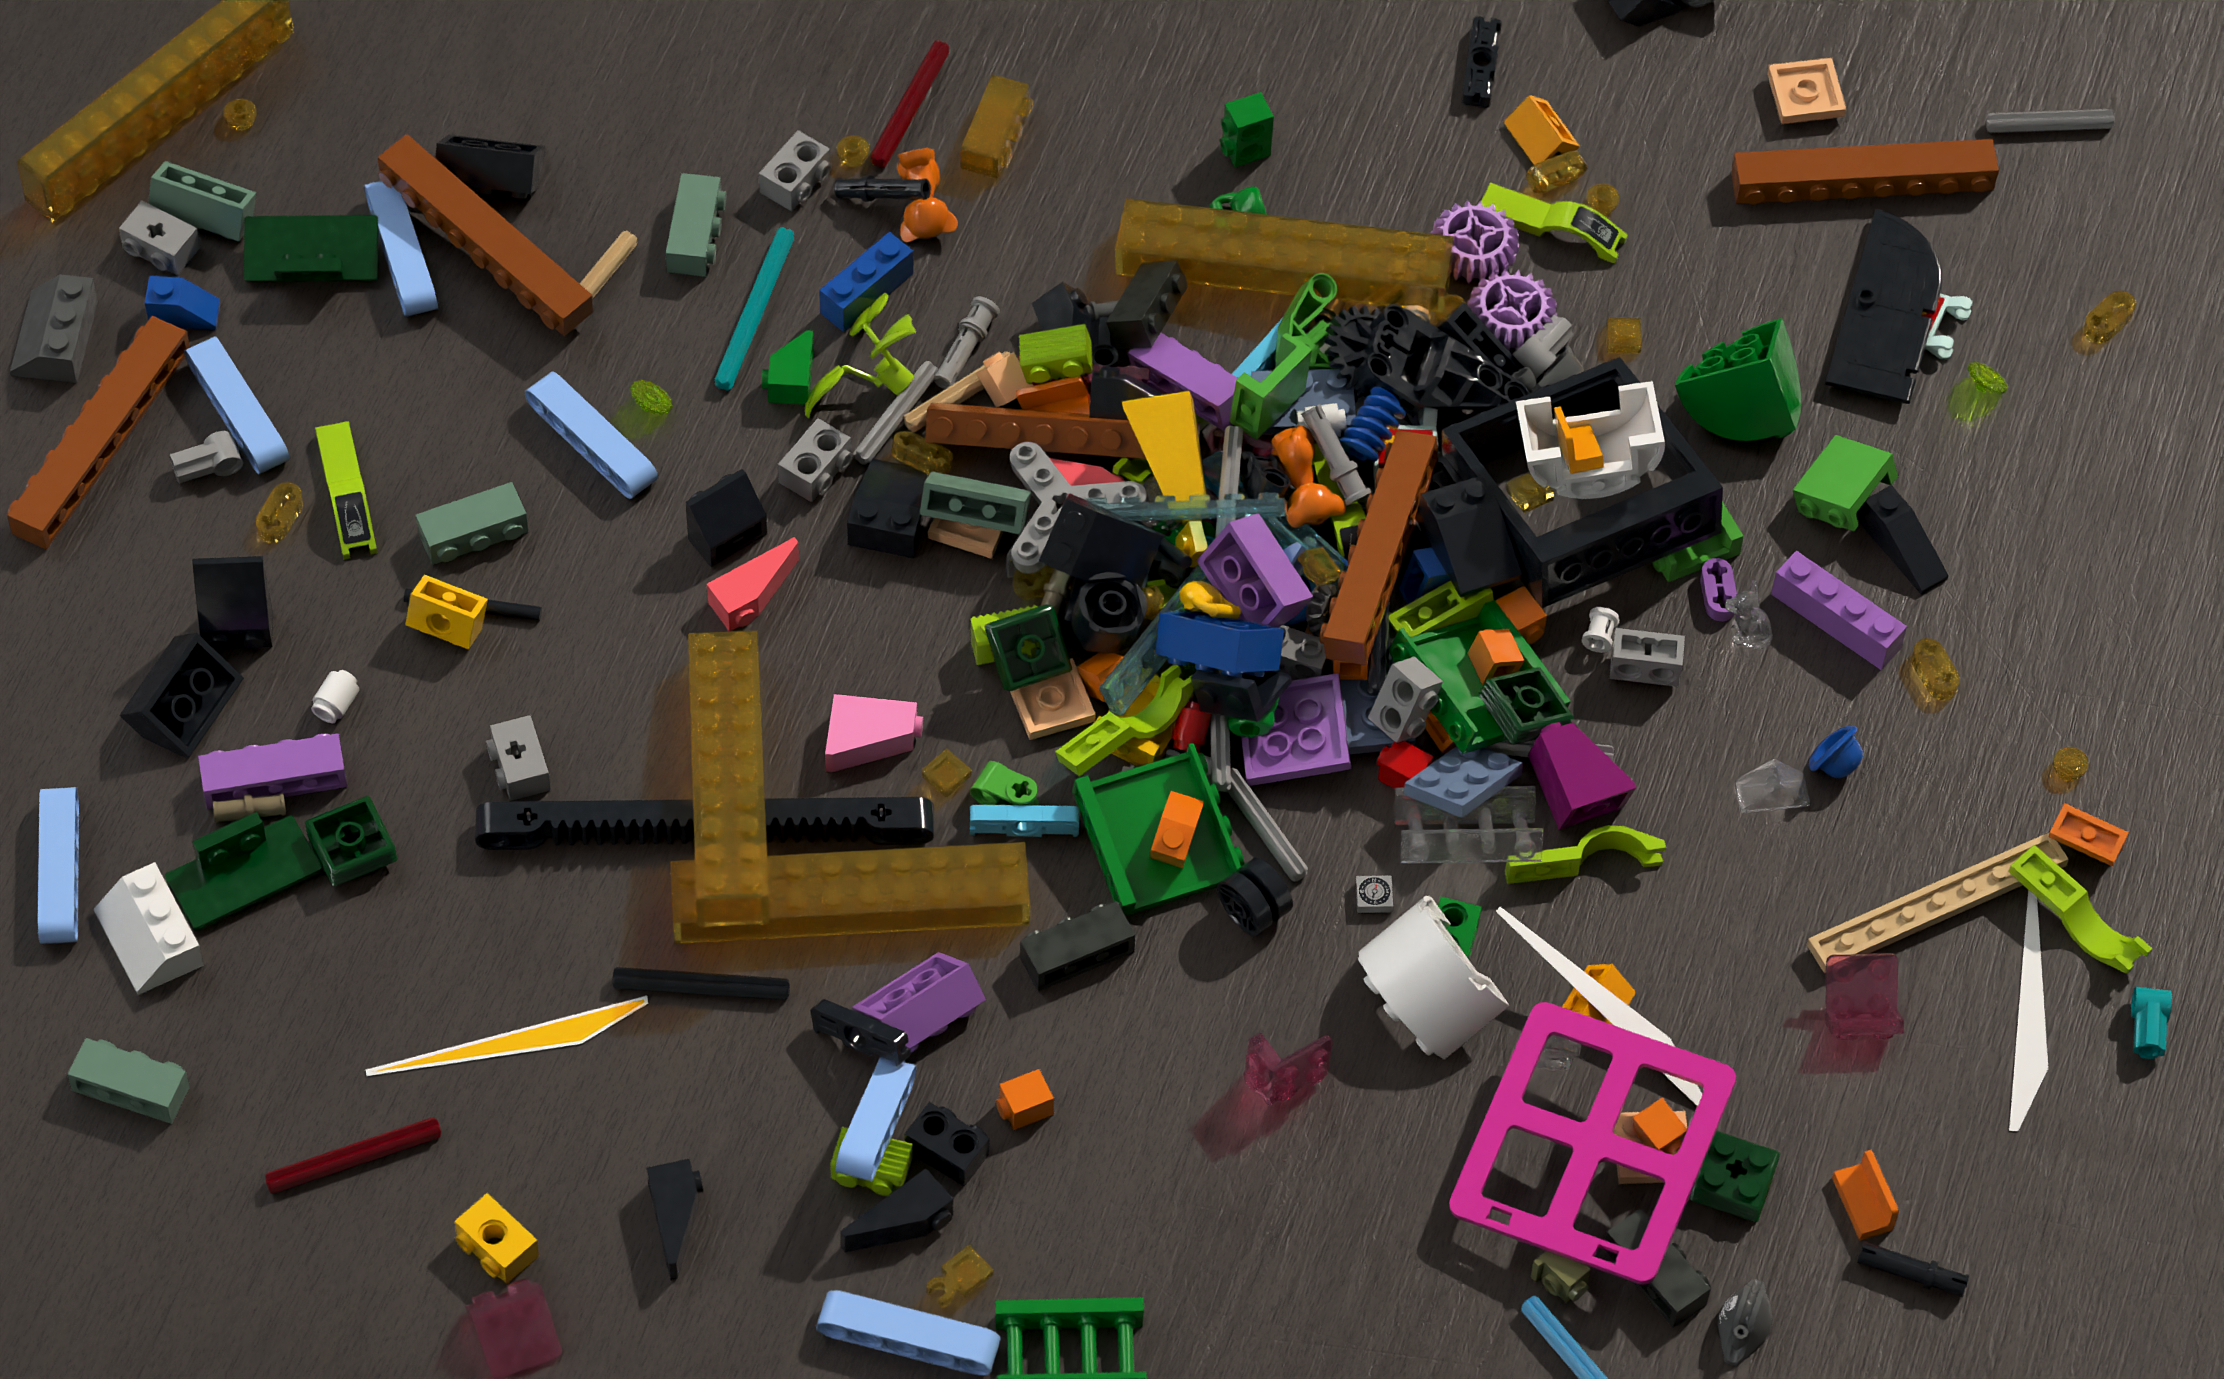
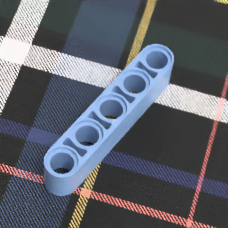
[364,181,438,317]
[184,336,290,474]
[525,371,658,499]
[38,787,79,944]
[836,1056,917,1181]
[816,1290,1001,1376]

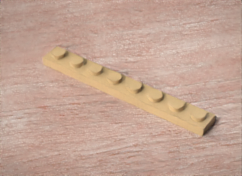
[1807,832,2069,973]

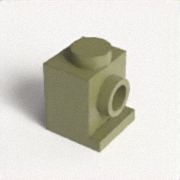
[1530,1251,1591,1303]

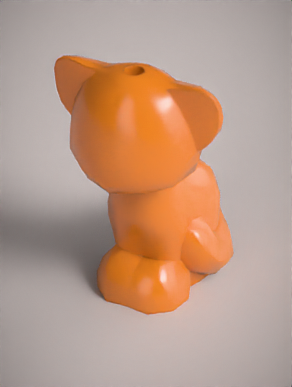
[897,148,958,243]
[1271,425,1346,528]

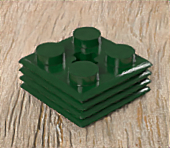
[984,604,1072,691]
[1479,667,1574,745]
[305,796,397,886]
[1689,1131,1780,1222]

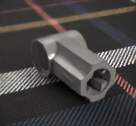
[1512,315,1574,378]
[169,431,243,483]

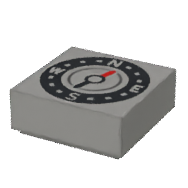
[1355,876,1393,913]

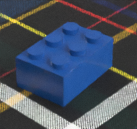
[1155,611,1284,678]

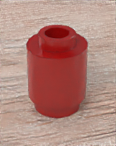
[1171,701,1212,753]

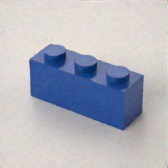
[819,232,913,332]

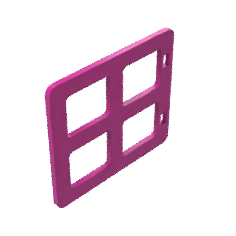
[1449,1002,1736,1284]

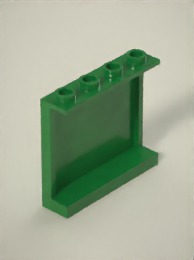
[1389,600,1571,754]
[1072,743,1245,916]

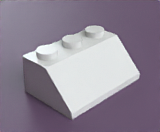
[94,862,204,995]

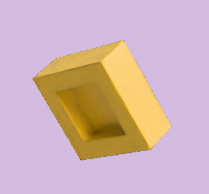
[1175,521,1208,567]

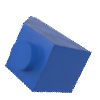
[145,276,220,330]

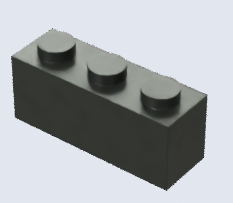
[1106,260,1188,349]
[1020,901,1135,991]
[1605,1208,1711,1328]

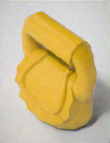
[1179,581,1241,619]

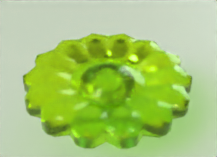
[1967,361,2008,394]
[630,379,673,415]

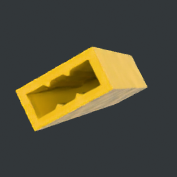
[1122,391,1210,525]

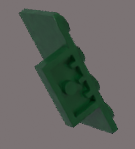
[244,215,378,282]
[165,812,323,931]

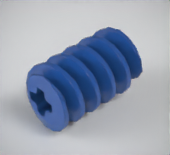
[1339,387,1406,462]

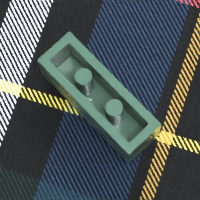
[148,161,256,241]
[666,173,727,277]
[919,472,1031,534]
[415,482,528,565]
[68,1038,190,1124]

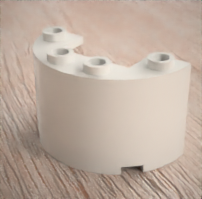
[1516,381,1665,499]
[1358,896,1510,1060]

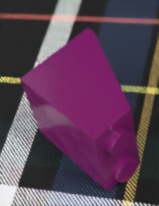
[1528,722,1636,830]

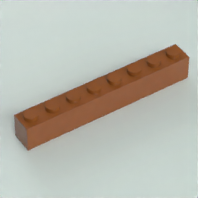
[378,134,593,336]
[1731,139,1999,204]
[7,316,190,550]
[925,403,1200,459]
[1320,430,1439,665]

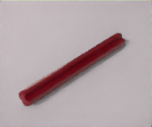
[870,40,949,168]
[265,1117,441,1193]

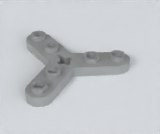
[1010,442,1148,574]

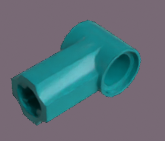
[2131,986,2172,1059]

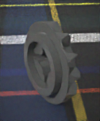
[1306,584,1339,637]

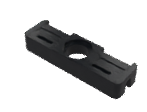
[1462,16,1502,108]
[810,999,911,1066]

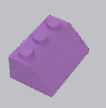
[1196,513,1313,628]
[852,952,986,1053]

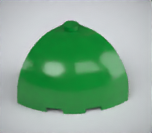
[1674,318,1801,441]

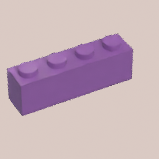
[1128,333,1239,431]
[1771,551,1907,670]
[198,733,347,809]

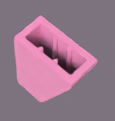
[825,694,923,772]

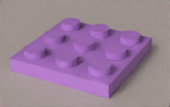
[1241,673,1352,786]

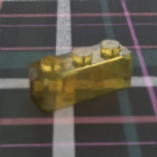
[961,74,1033,179]

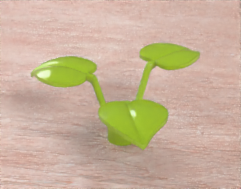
[805,292,916,418]

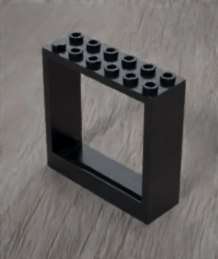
[1442,357,1723,608]

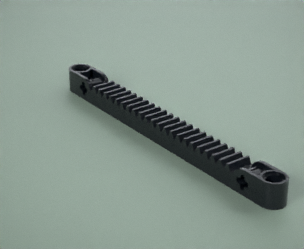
[475,797,935,850]

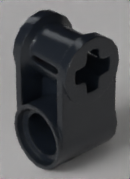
[1239,451,1291,513]

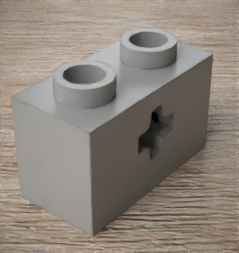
[119,201,200,275]
[486,715,551,801]

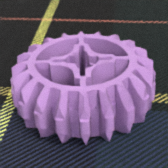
[1430,200,1519,284]
[1468,269,1557,351]

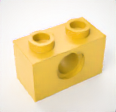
[405,575,488,650]
[454,1193,539,1284]

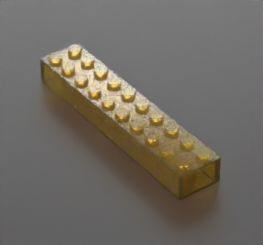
[16,0,293,222]
[1115,198,1454,313]
[688,630,770,927]
[670,842,1030,944]

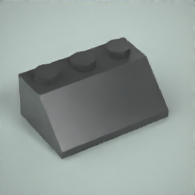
[10,274,98,383]

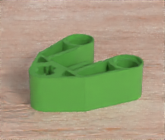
[1275,273,1340,370]

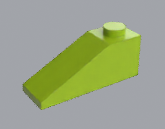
[1389,580,1494,637]

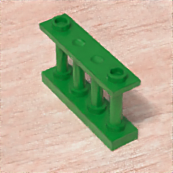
[995,1297,1147,1379]

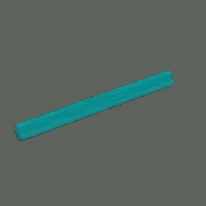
[715,227,794,391]

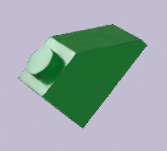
[762,330,814,405]

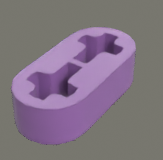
[1700,558,1738,622]

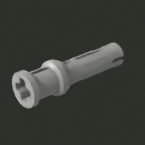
[933,296,1000,389]
[1301,404,1372,506]

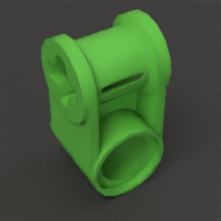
[970,761,1039,806]

